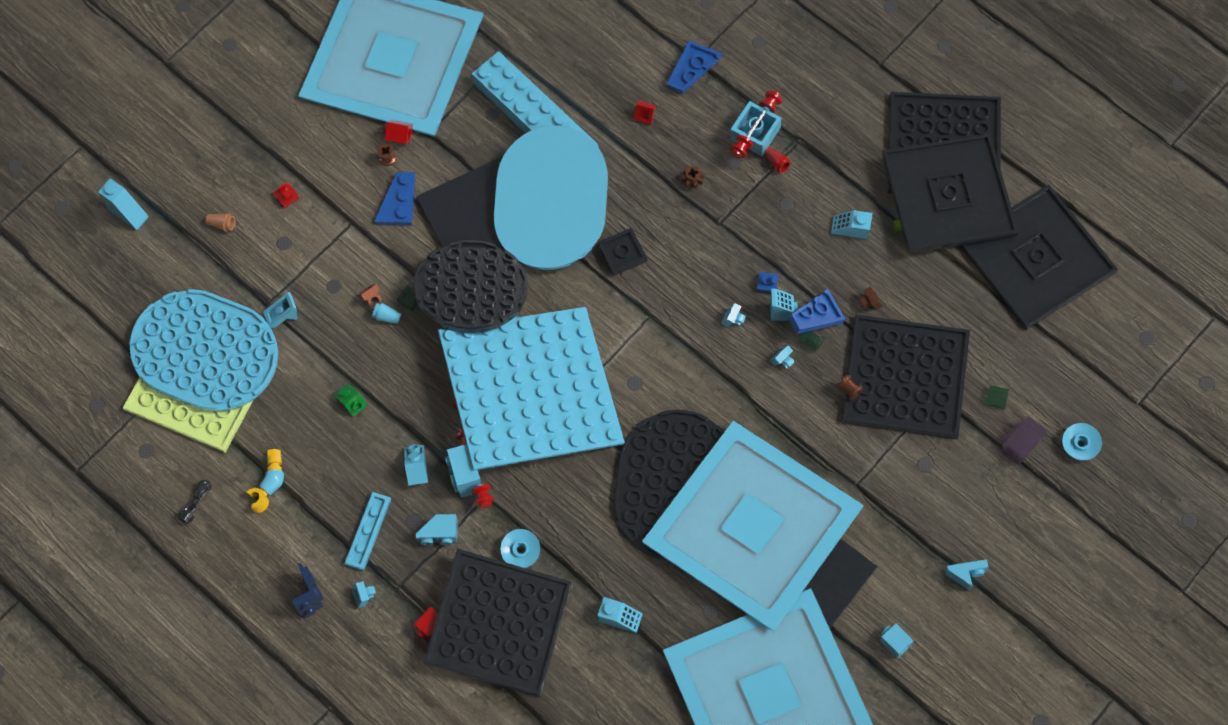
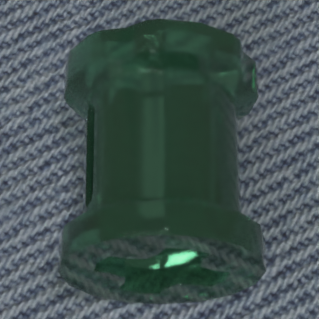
[799,331,825,352]

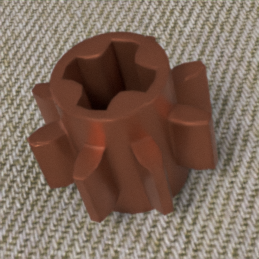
[682,165,704,189]

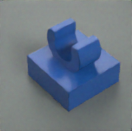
[757,272,778,294]

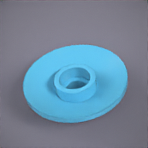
[1062,423,1102,461]
[501,529,540,568]

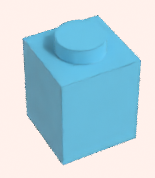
[880,624,913,659]

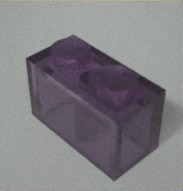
[1001,416,1047,464]

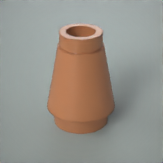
[206,213,235,232]

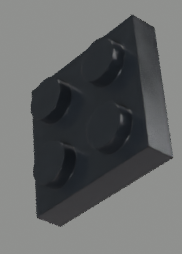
[598,228,647,276]

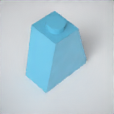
[98,179,149,230]

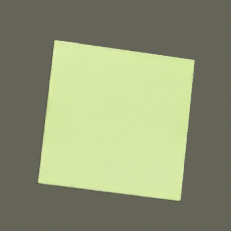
[123,377,253,453]

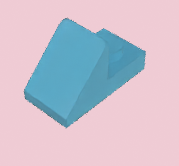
[263,292,298,328]
[945,560,988,591]

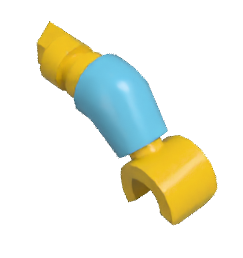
[247,449,284,513]

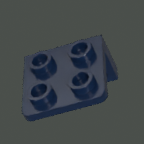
[292,563,324,617]

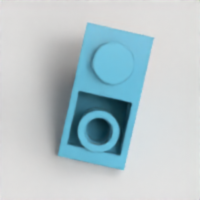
[405,444,428,485]
[416,514,458,546]

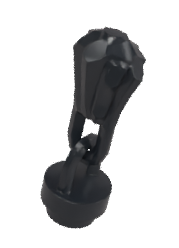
[178,480,212,524]

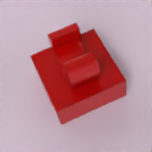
[634,101,656,124]
[273,182,299,208]

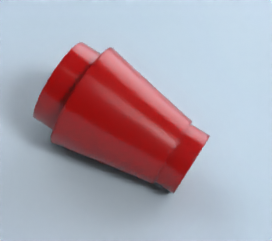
[764,147,791,173]

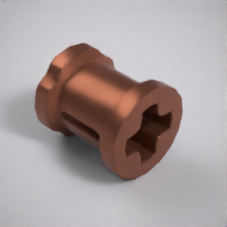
[377,143,396,166]
[837,375,863,401]

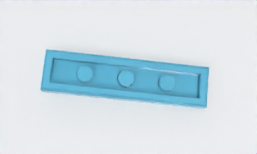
[344,492,391,571]

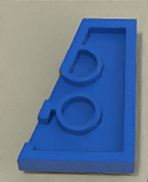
[666,40,722,94]

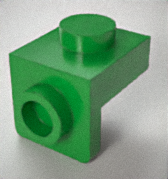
[334,383,367,417]

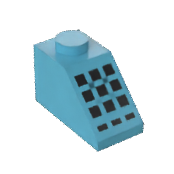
[831,210,873,239]
[770,289,798,321]
[598,597,643,633]

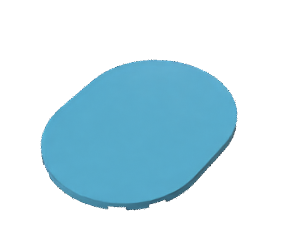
[494,126,608,270]
[130,289,278,412]

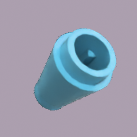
[372,303,402,324]

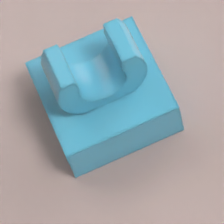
[721,303,746,327]
[769,345,794,368]
[352,582,376,608]

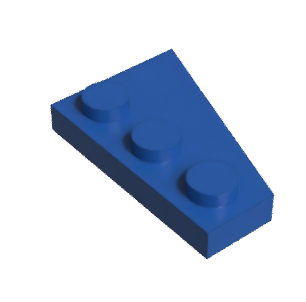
[374,172,416,226]
[788,289,846,334]

